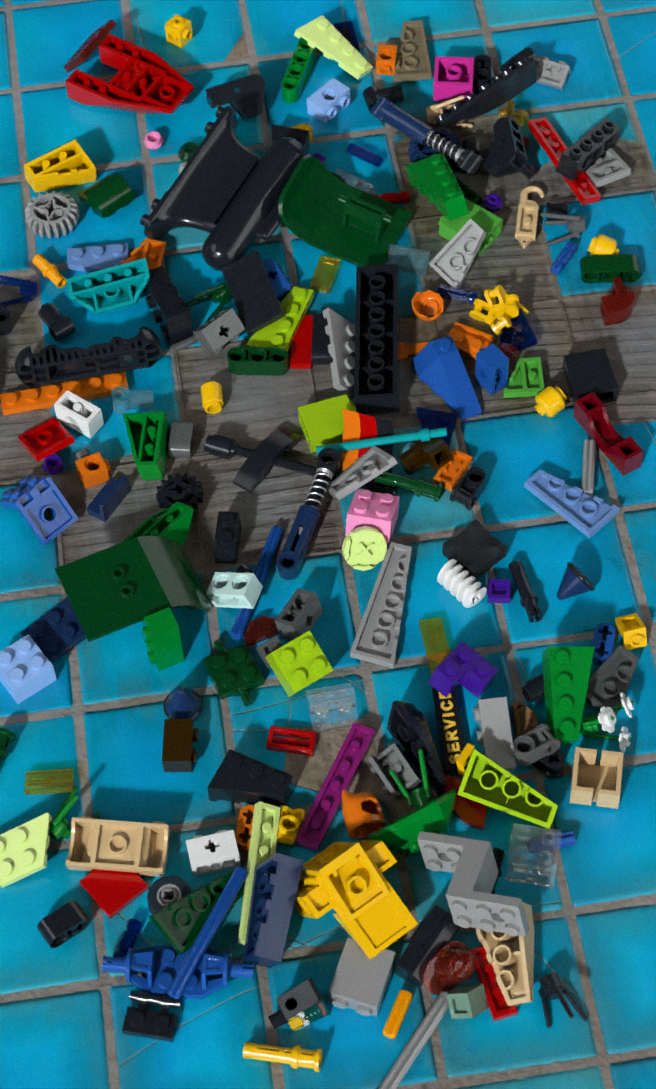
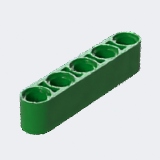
[282,37,319,103]

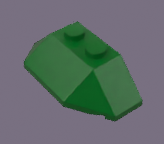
[123,501,194,546]
[369,788,457,855]

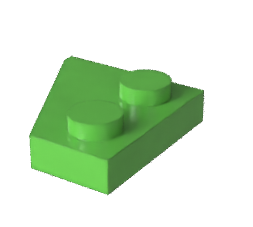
[503,357,545,398]

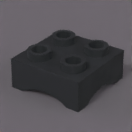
[442,519,507,580]

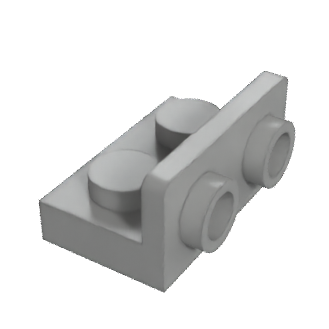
[533,56,571,90]

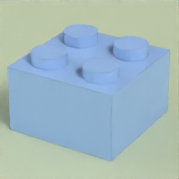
[0,634,57,704]

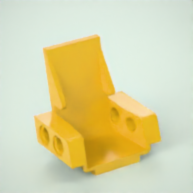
[294,840,418,959]

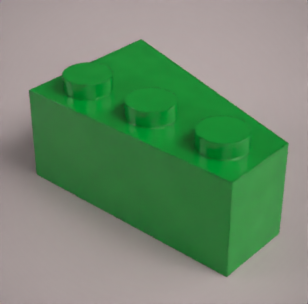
[123,411,171,481]
[141,607,184,671]

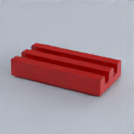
[266,726,317,757]

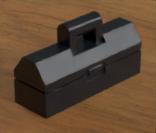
[395,905,460,986]

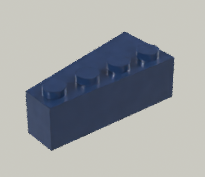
[243,853,304,969]

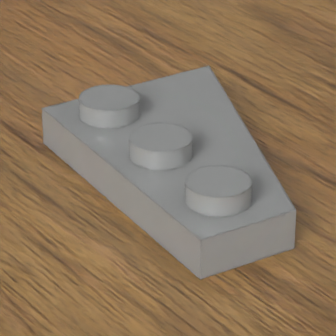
[429,219,487,292]

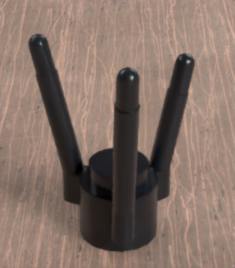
[538,973,588,1028]

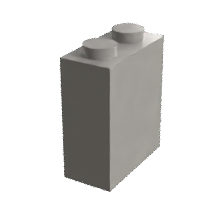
[328,938,396,1016]

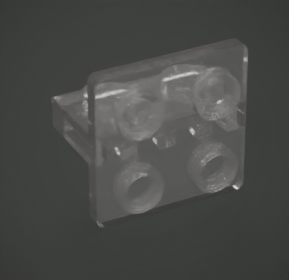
[305,683,359,733]

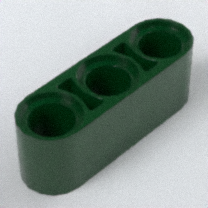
[580,254,641,283]
[227,347,289,376]

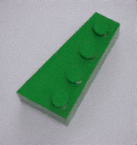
[542,647,595,746]

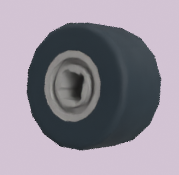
[147,876,191,914]

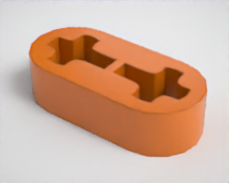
[235,805,255,851]

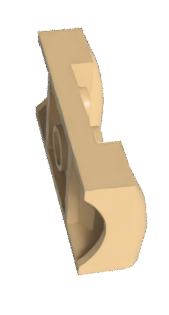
[65,816,171,877]

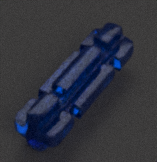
[347,143,383,167]
[437,284,477,304]
[113,918,142,957]

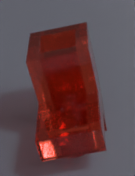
[600,277,635,326]

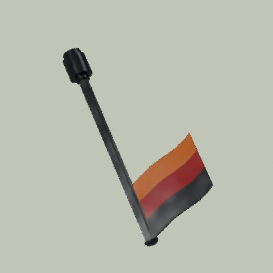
[204,409,398,496]

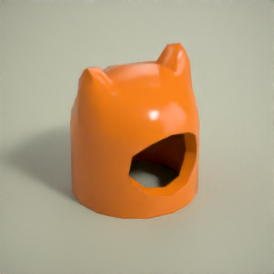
[341,790,386,840]

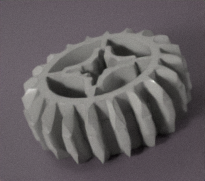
[25,190,79,239]

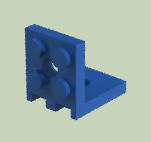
[0,475,79,545]

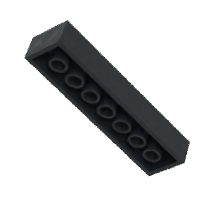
[354,264,400,414]

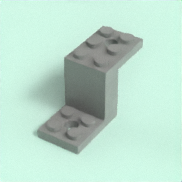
[417,831,529,937]

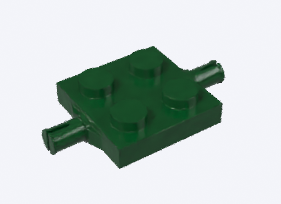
[203,639,264,706]

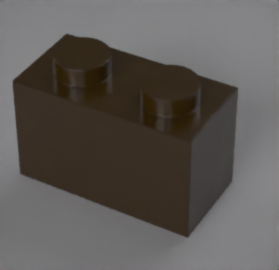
[162,719,199,772]

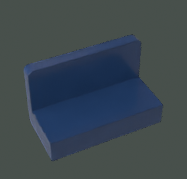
[86,475,130,522]

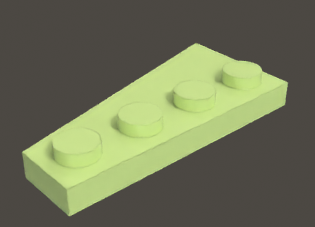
[294,15,373,79]

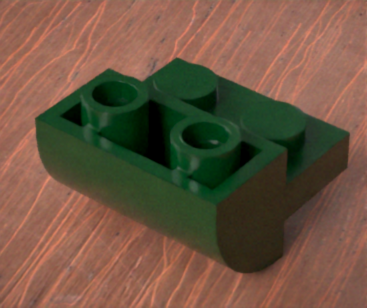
[78,173,135,218]

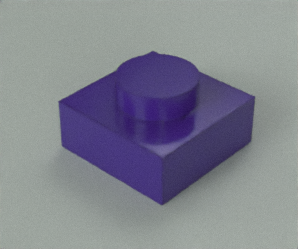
[487,579,510,603]

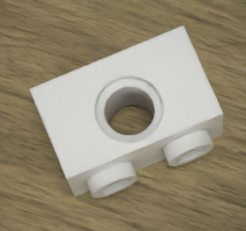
[54,390,104,439]

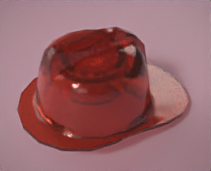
[423,940,476,995]

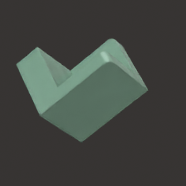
[446,984,488,1019]

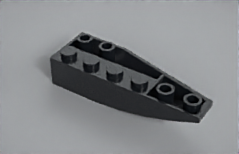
[431,57,537,129]

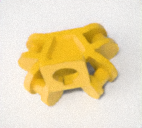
[469,285,529,335]

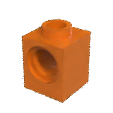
[376,44,397,76]
[75,452,111,490]

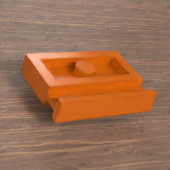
[447,322,494,361]

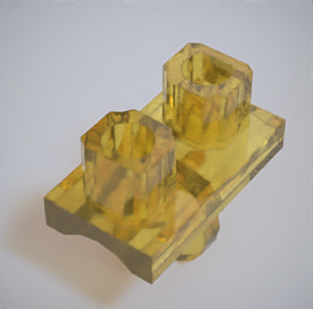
[498,100,530,127]

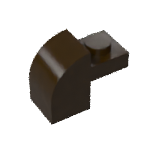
[398,437,453,476]

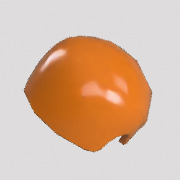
[412,290,444,321]

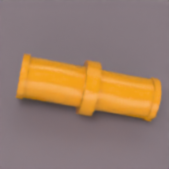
[32,253,67,289]

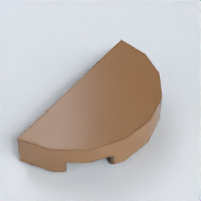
[511,701,538,738]

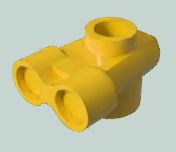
[277,806,307,845]

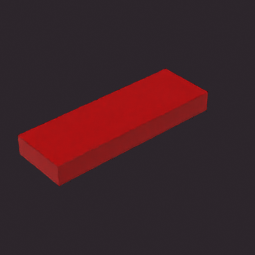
[290,315,313,369]
[469,946,518,1022]

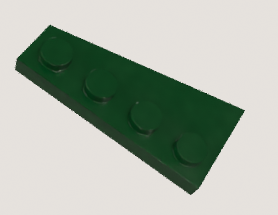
[149,870,245,955]

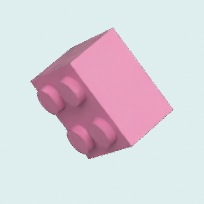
[345,489,400,543]

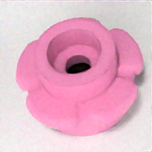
[144,131,163,150]

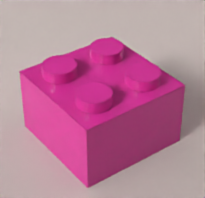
[433,56,474,102]

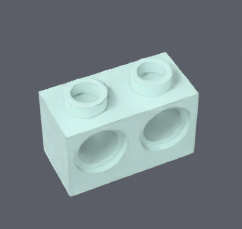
[206,571,263,609]

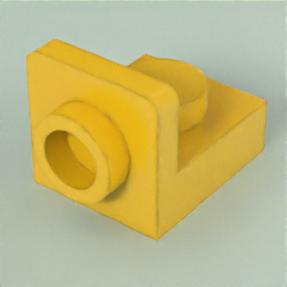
[615,613,647,650]

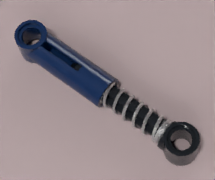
[369,96,484,176]
[277,448,340,580]

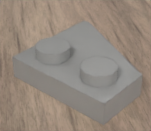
[586,148,631,188]

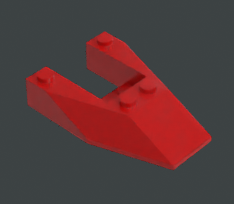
[65,34,194,114]

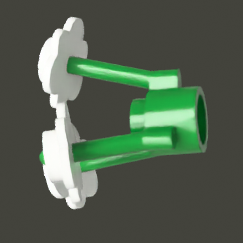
[580,692,634,753]

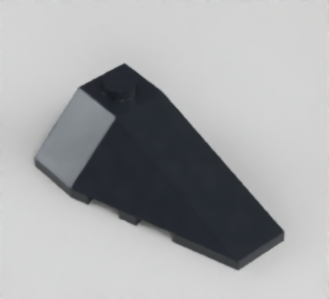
[387,700,448,796]

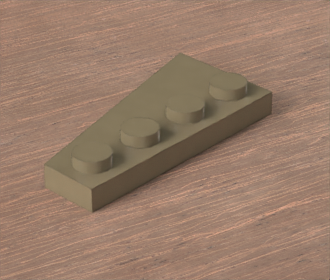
[394,20,432,83]

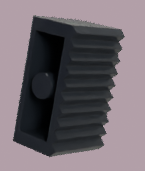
[213,511,241,564]

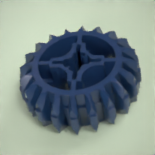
[408,128,461,168]

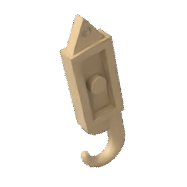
[515,186,544,249]

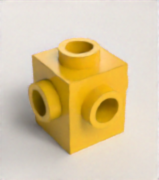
[165,14,193,49]

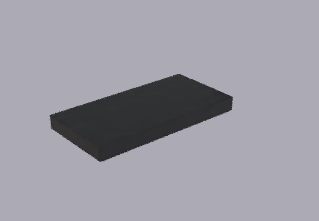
[221,250,286,336]

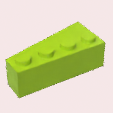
[457,749,558,829]

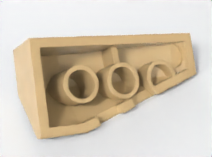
[476,902,534,1006]

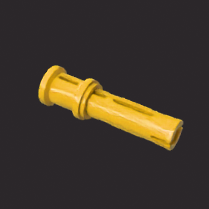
[243,1041,322,1072]

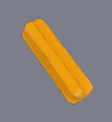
[383,990,412,1039]

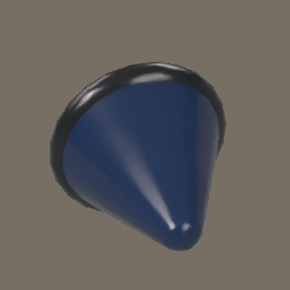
[557,562,595,600]
[163,687,203,720]

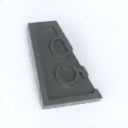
[585,645,639,717]

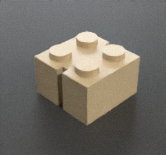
[569,747,624,809]

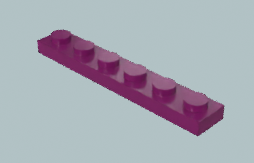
[295,722,376,853]

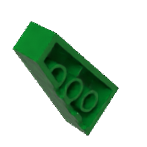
[405,152,469,221]

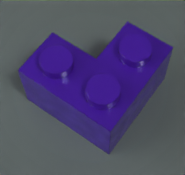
[429,641,499,698]

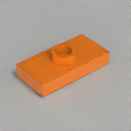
[433,448,473,492]

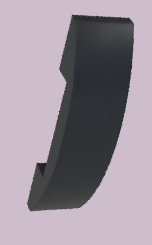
[233,427,302,493]

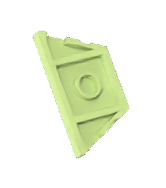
[0,812,52,888]

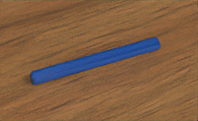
[231,526,283,640]
[167,866,248,999]

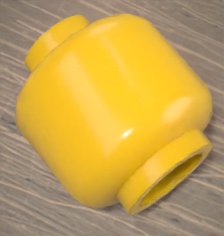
[587,234,620,256]
[534,386,567,418]

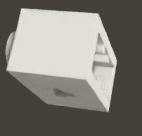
[185,830,241,877]

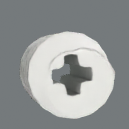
[437,559,487,608]

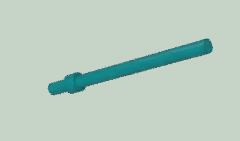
[316,427,447,455]

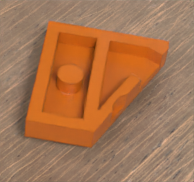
[120,238,166,270]

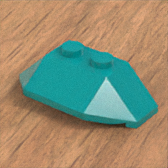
[66,258,150,315]

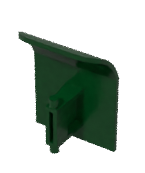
[278,154,413,267]
[55,536,212,642]

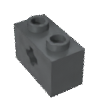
[193,308,245,353]
[275,588,323,641]

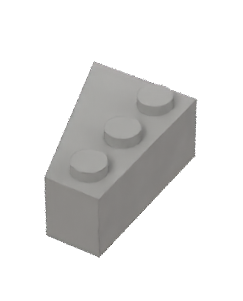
[473,697,516,772]

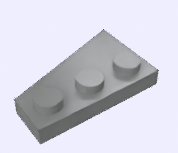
[326,446,398,500]

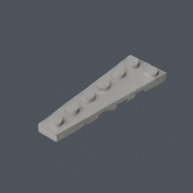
[350,542,412,669]

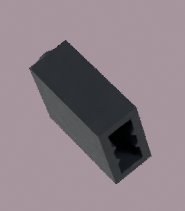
[562,348,618,406]

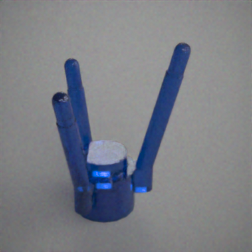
[0,275,38,306]

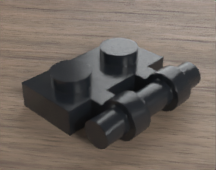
[122,989,181,1042]

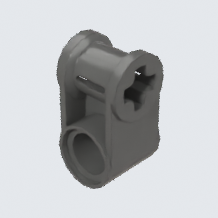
[513,724,561,766]

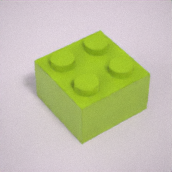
[265,630,333,697]

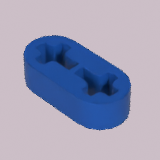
[592,623,616,666]

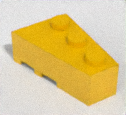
[24,140,97,193]

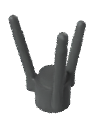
[541,213,585,247]

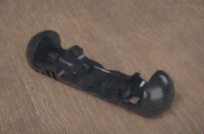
[15,326,161,388]

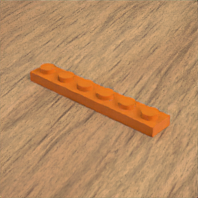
[0,372,129,416]

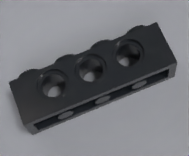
[556,118,622,181]

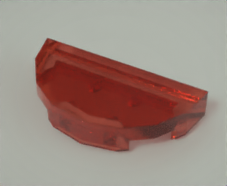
[244,615,279,648]

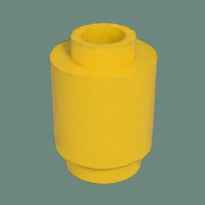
[201,381,223,414]

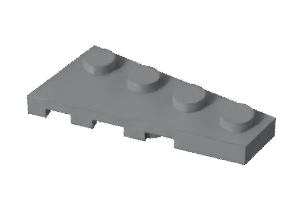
[323,307,355,397]

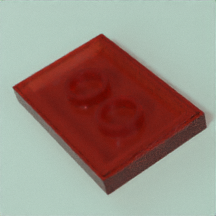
[64,19,117,72]

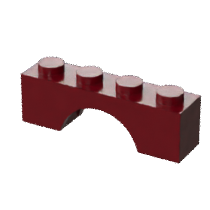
[573,392,643,476]

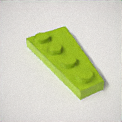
[245,286,315,352]

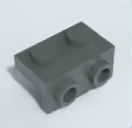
[367,743,422,799]

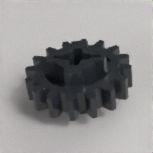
[156,472,204,510]

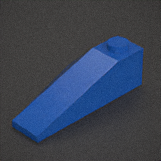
[411,335,482,420]

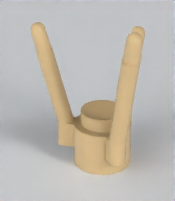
[426,95,473,128]

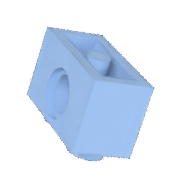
[307,78,351,124]

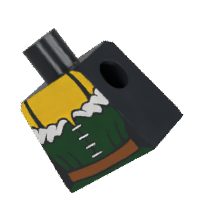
[268,978,330,1031]

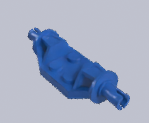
[102,946,255,999]

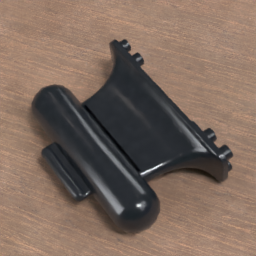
[140,105,307,272]

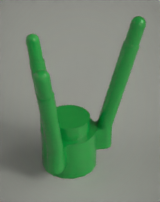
[389,749,432,809]
[48,787,100,841]

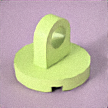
[342,526,387,571]

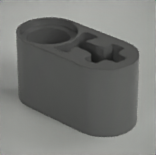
[168,420,195,458]

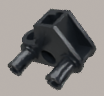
[205,74,265,120]
[481,117,537,179]

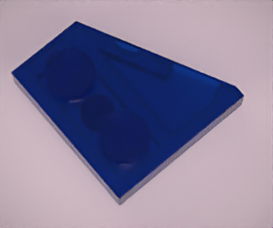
[499,308,538,356]
[416,407,457,449]

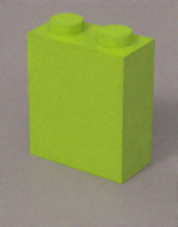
[298,394,356,453]

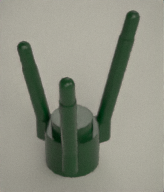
[184,283,231,321]

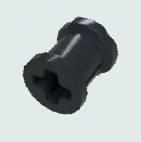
[546,201,567,220]

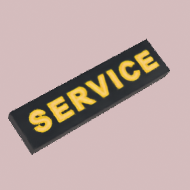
[432,688,465,774]

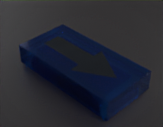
[333,21,359,52]

